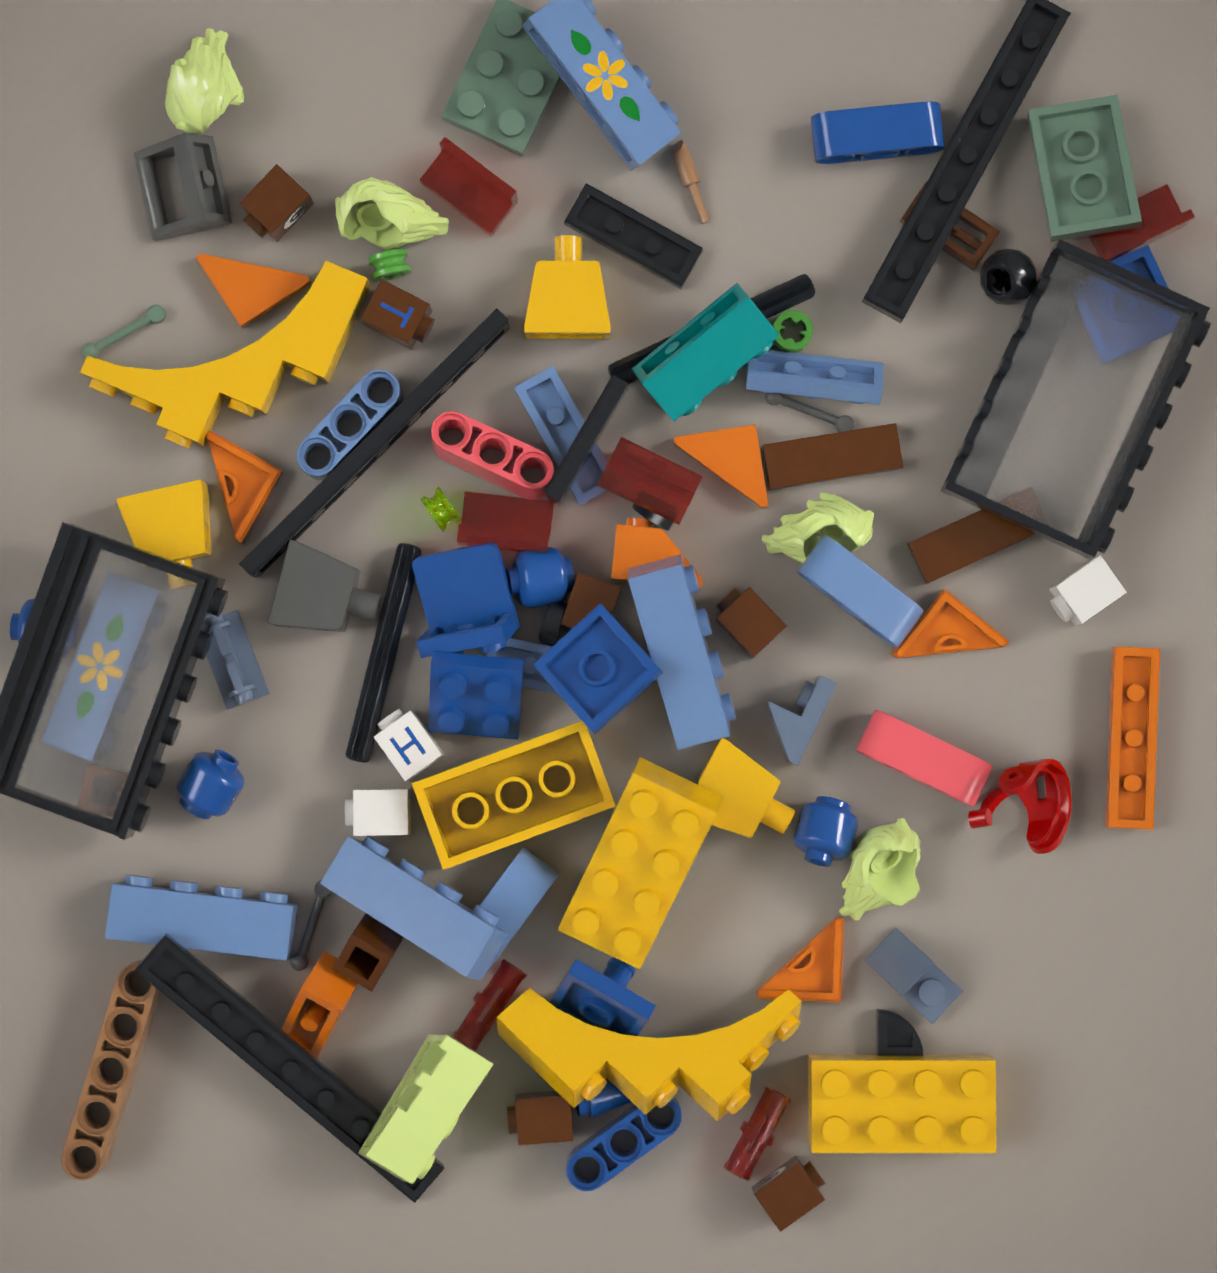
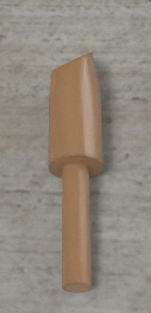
[672,140,710,224]

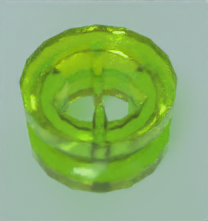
[421,487,461,532]

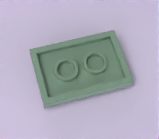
[442,0,561,157]
[1027,94,1142,242]

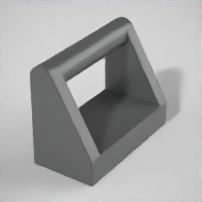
[134,132,232,241]

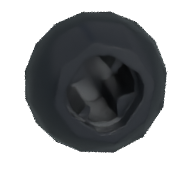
[980,249,1037,305]

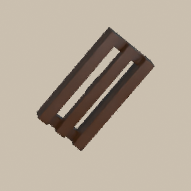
[900,182,1001,271]

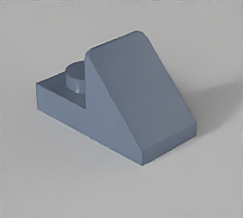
[765,676,837,766]
[865,927,963,1024]

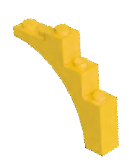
[80,261,371,449]
[497,988,802,1122]

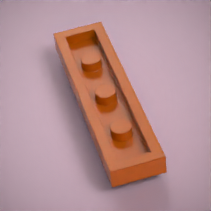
[1105,646,1160,830]

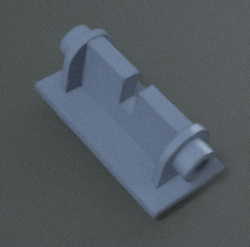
[206,610,270,710]

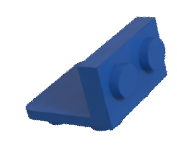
[412,542,520,658]

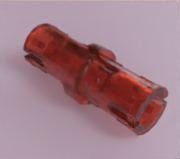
[453,959,527,1051]
[724,1086,791,1181]

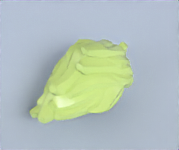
[165,28,244,134]
[335,177,449,250]
[761,492,874,564]
[839,818,921,920]

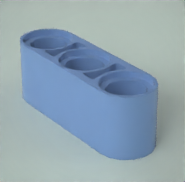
[297,369,403,480]
[797,535,924,648]
[480,846,560,977]

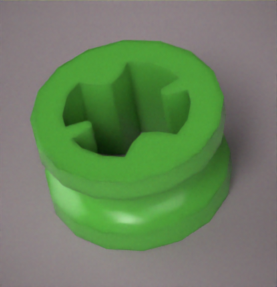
[367,249,412,282]
[773,310,813,353]

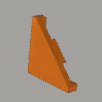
[196,254,312,328]
[673,424,769,509]
[206,430,284,544]
[891,589,1009,658]
[756,917,844,1002]

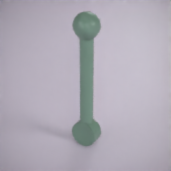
[81,305,166,359]

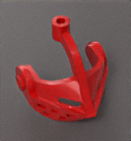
[968,759,1072,854]

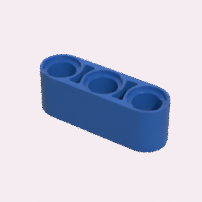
[811,101,945,164]
[566,1097,682,1191]

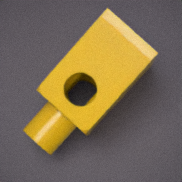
[524,235,610,340]
[116,479,212,591]
[696,738,796,838]

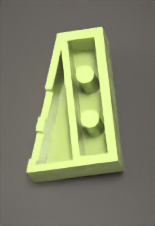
[358,1034,494,1184]

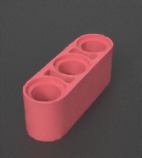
[431,411,554,500]
[856,709,993,807]

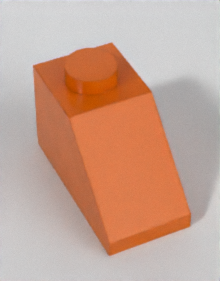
[611,517,702,590]
[281,951,358,1058]

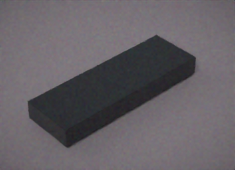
[564,183,703,289]
[545,375,628,506]

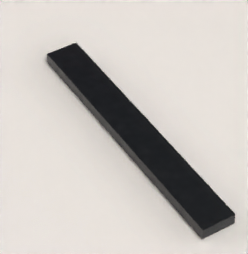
[862,0,1071,323]
[239,308,510,578]
[135,933,445,1203]

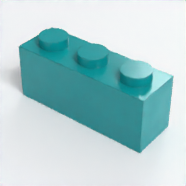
[632,283,780,422]

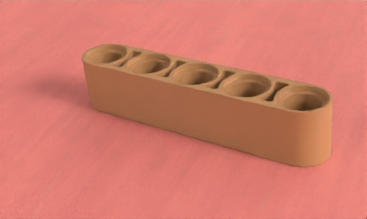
[61,960,161,1181]

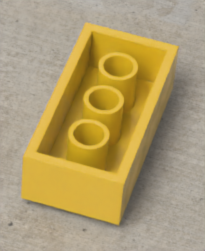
[412,721,616,870]
[557,757,722,970]
[808,1054,996,1153]

